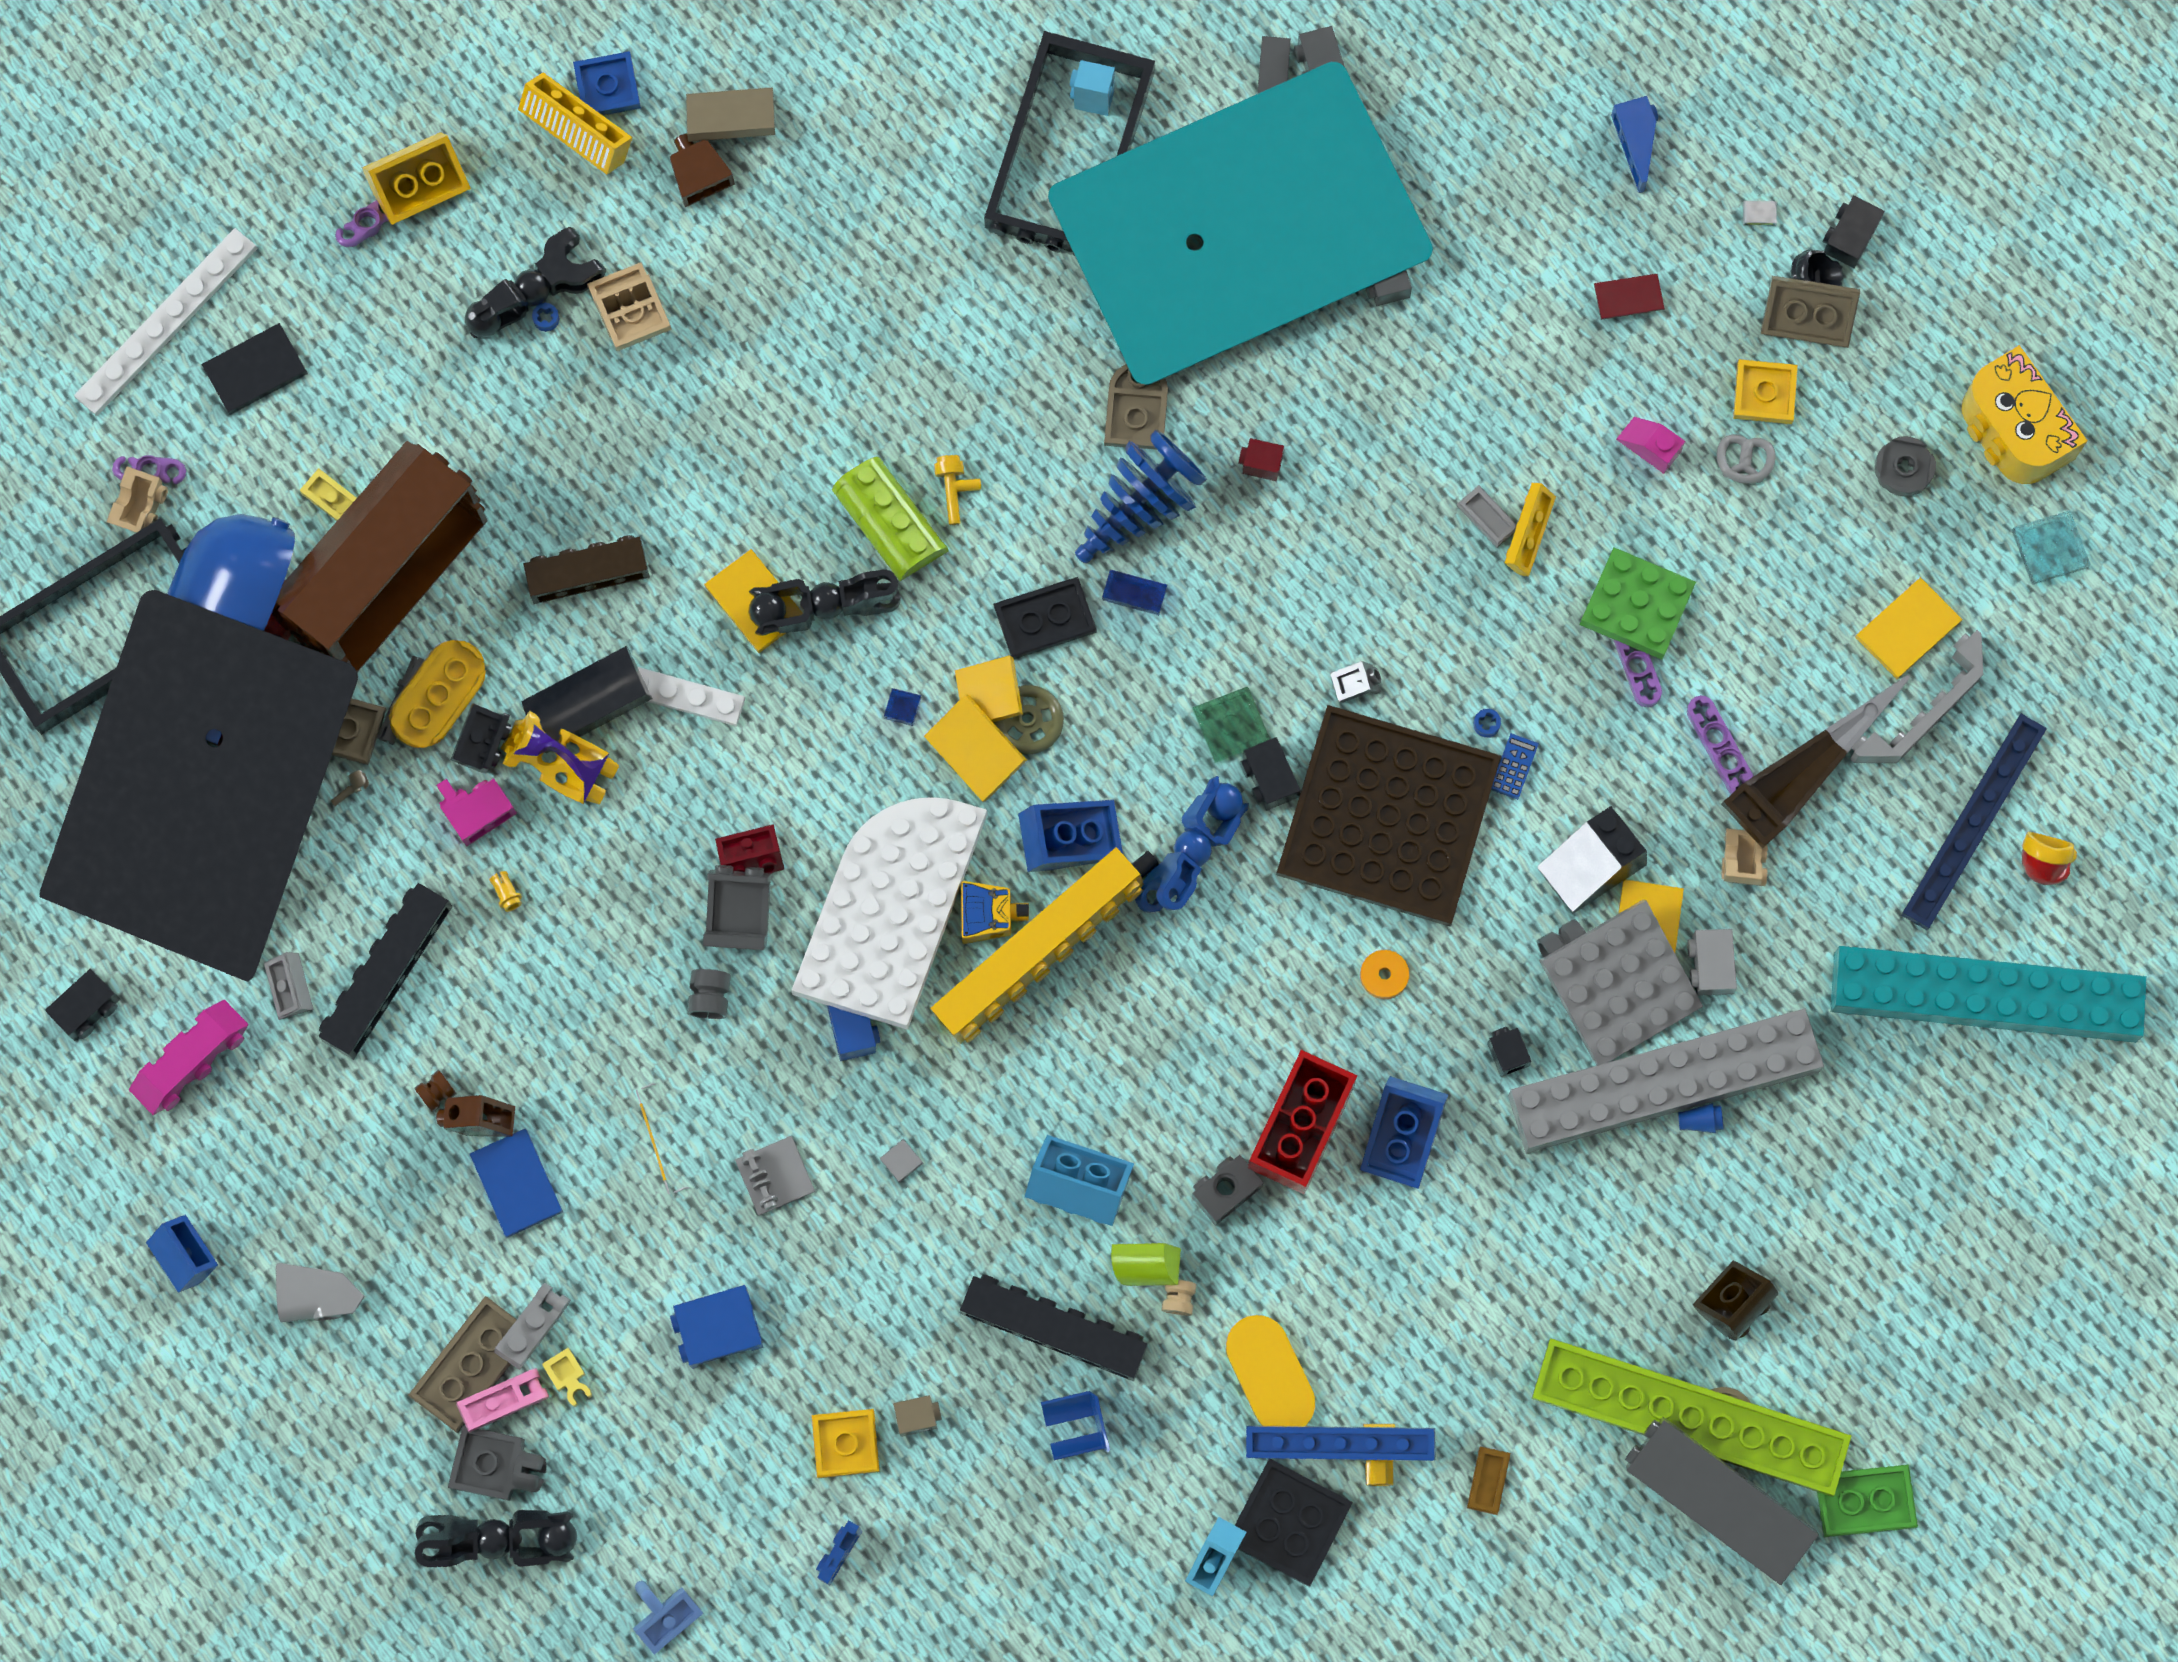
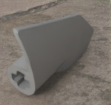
[276,1263,365,1323]

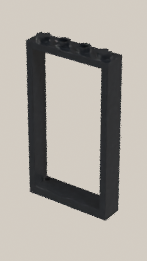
[984,31,1155,256]
[0,518,187,735]

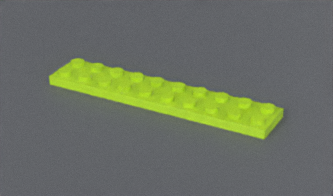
[1531,1338,1851,1497]

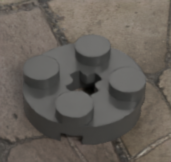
[1874,436,1936,496]

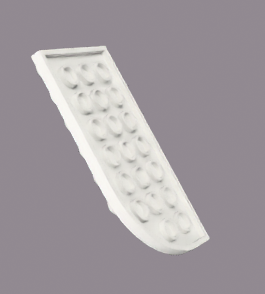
[791,797,987,1030]

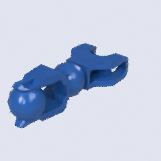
[1135,776,1249,913]

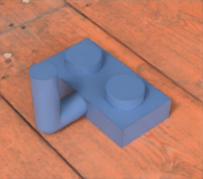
[633,1581,703,1655]

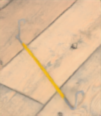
[636,1083,689,1194]

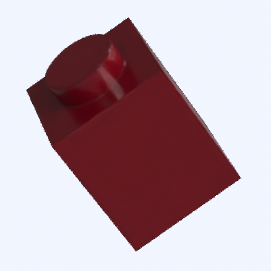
[1238,438,1284,482]

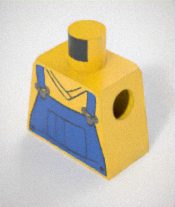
[961,881,1029,944]

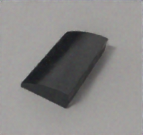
[521,646,653,754]

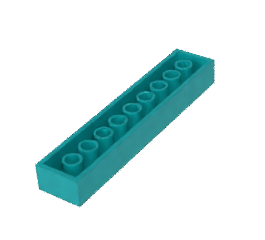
[1830,946,2147,1043]

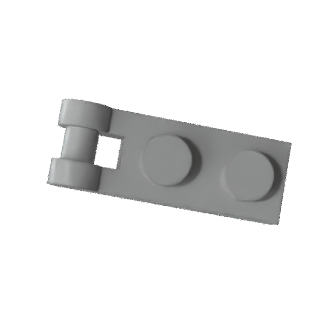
[494,1283,571,1370]

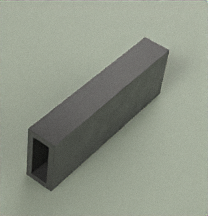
[1625,1417,1819,1585]

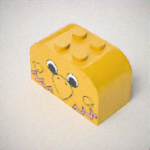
[1962,345,2088,484]

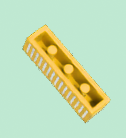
[518,72,633,175]

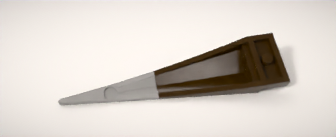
[1721,675,1910,849]

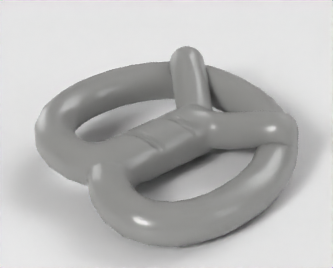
[1717,434,1776,484]

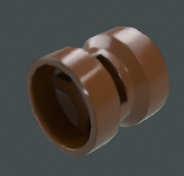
[414,1070,457,1112]

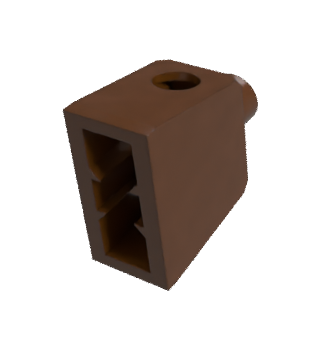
[670,133,735,207]

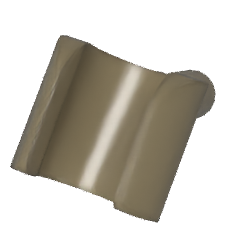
[331,770,369,806]

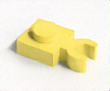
[542,1347,592,1407]

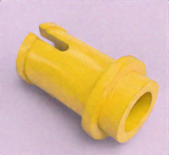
[489,871,522,912]

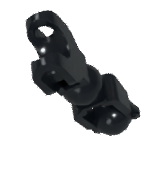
[465,227,606,338]
[748,570,901,636]
[414,1510,577,1567]

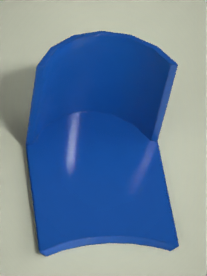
[1041,1391,1110,1460]

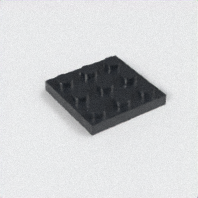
[1235,1458,1353,1588]

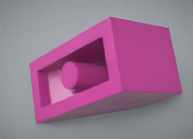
[1616,417,1685,474]

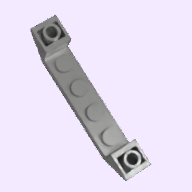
[1850,630,1983,763]

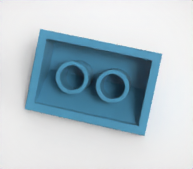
[1025,1135,1134,1226]

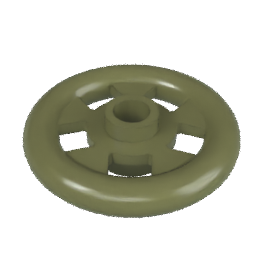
[993,685,1064,755]

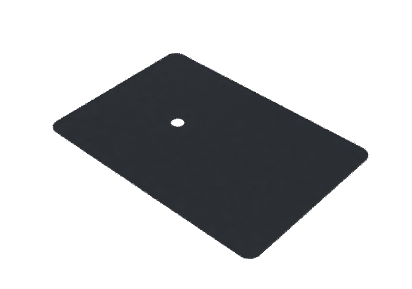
[39,590,358,982]

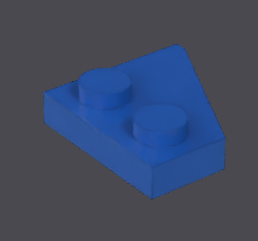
[816,1520,863,1586]

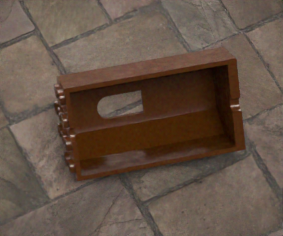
[271,441,488,673]

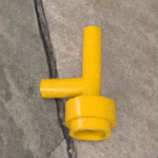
[934,455,981,525]

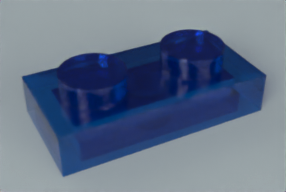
[1102,569,1167,616]

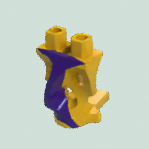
[500,711,619,804]

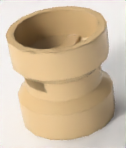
[1161,1280,1197,1316]

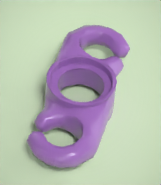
[335,200,389,247]
[112,455,186,484]

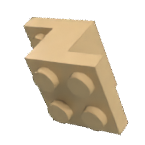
[587,262,672,351]

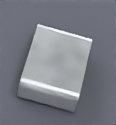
[1743,201,1777,226]

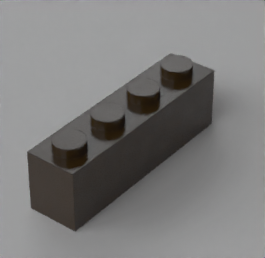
[523,535,650,604]

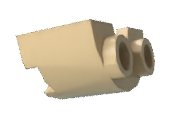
[107,466,168,532]
[1721,828,1768,886]

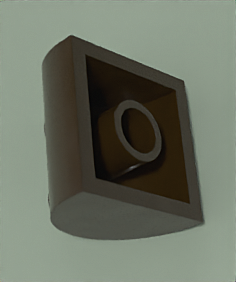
[1692,1260,1778,1341]

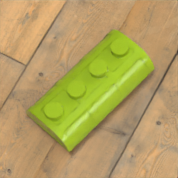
[832,456,949,581]

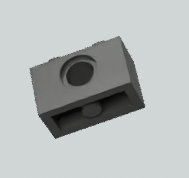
[1192,1155,1264,1226]

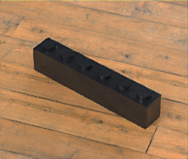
[318,883,453,1060]
[960,1274,1148,1382]

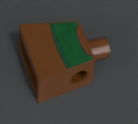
[436,1095,515,1137]

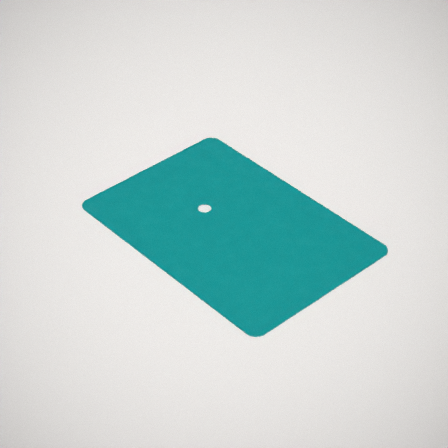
[1048,62,1433,385]

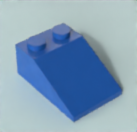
[1018,800,1123,872]
[1360,1076,1448,1189]

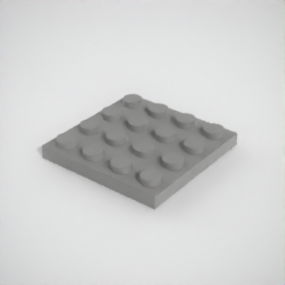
[1539,900,1703,1066]

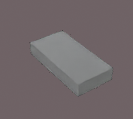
[1457,485,1516,548]

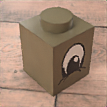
[893,1395,942,1437]

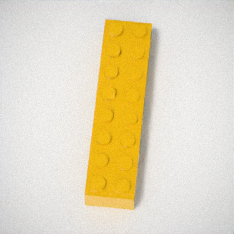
[930,847,1144,1044]

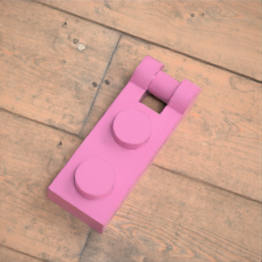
[456,1368,549,1433]

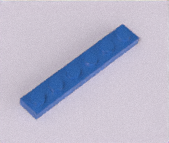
[1246,1426,1436,1461]

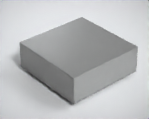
[880,1139,923,1183]

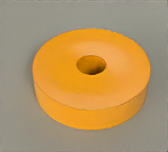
[1360,950,1409,999]

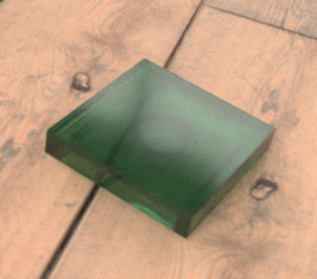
[1192,686,1270,763]

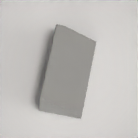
[264,952,314,1020]

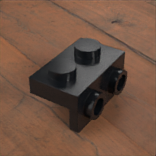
[450,703,511,773]

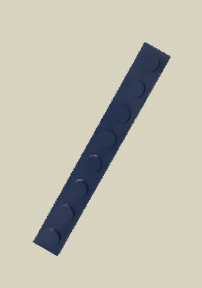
[1901,713,2047,931]

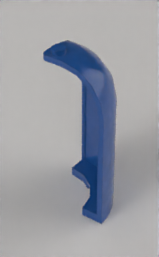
[167,514,295,744]

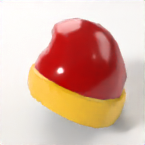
[2022,831,2077,885]

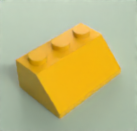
[361,132,471,225]

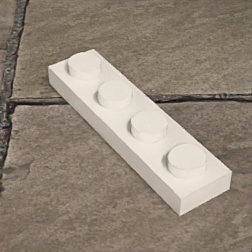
[638,667,745,727]

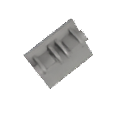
[735,1135,815,1216]

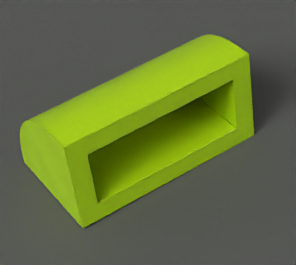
[1111,1243,1181,1286]

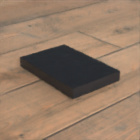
[201,323,308,415]
[993,577,1097,659]

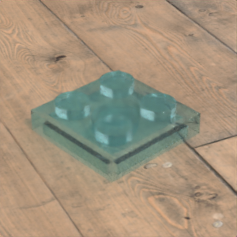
[2012,510,2091,585]

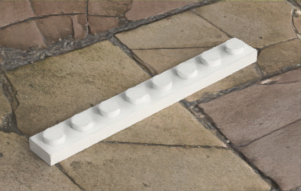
[74,228,258,416]

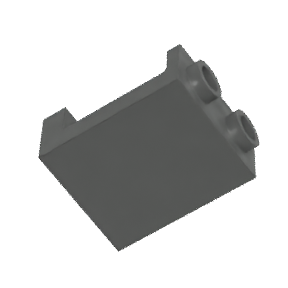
[703,865,771,950]

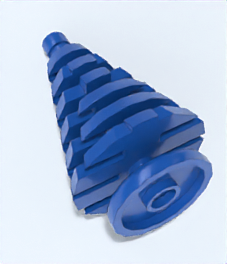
[1075,430,1207,563]

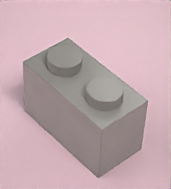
[1687,929,1737,996]

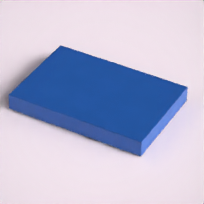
[470,1128,563,1238]

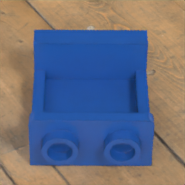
[670,1285,764,1369]

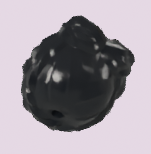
[1790,249,1843,286]

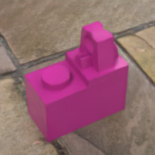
[436,778,517,847]

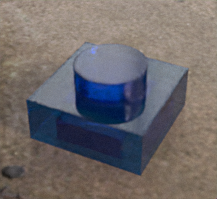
[884,688,921,726]

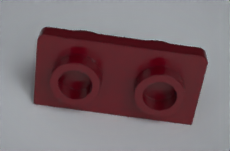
[715,824,785,874]

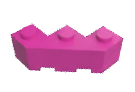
[128,999,249,1115]

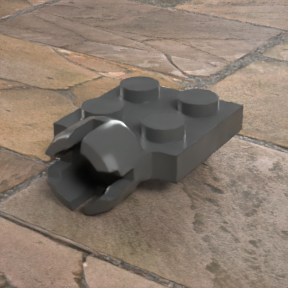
[448,1426,547,1501]

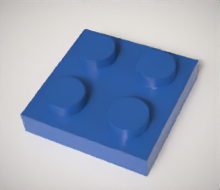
[573,51,641,116]

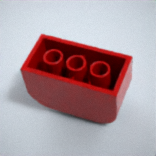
[1248,1050,1358,1194]

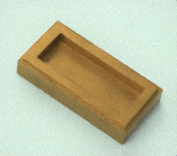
[1467,1446,1511,1515]

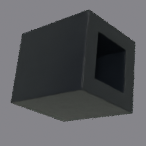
[1487,1027,1532,1077]

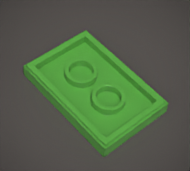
[1817,1464,1918,1538]

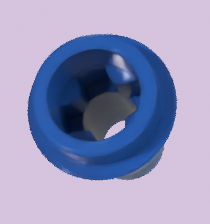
[1678,1103,1724,1133]

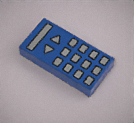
[1491,733,1539,800]

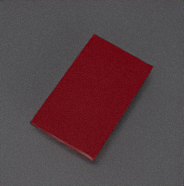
[1594,274,1665,320]

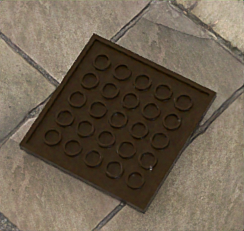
[1276,705,1501,927]

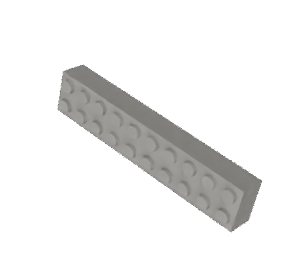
[1508,1008,1824,1154]

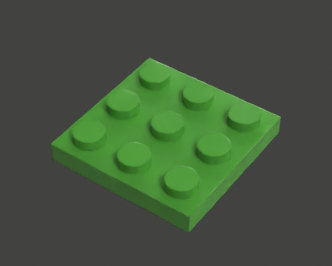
[1579,547,1696,660]

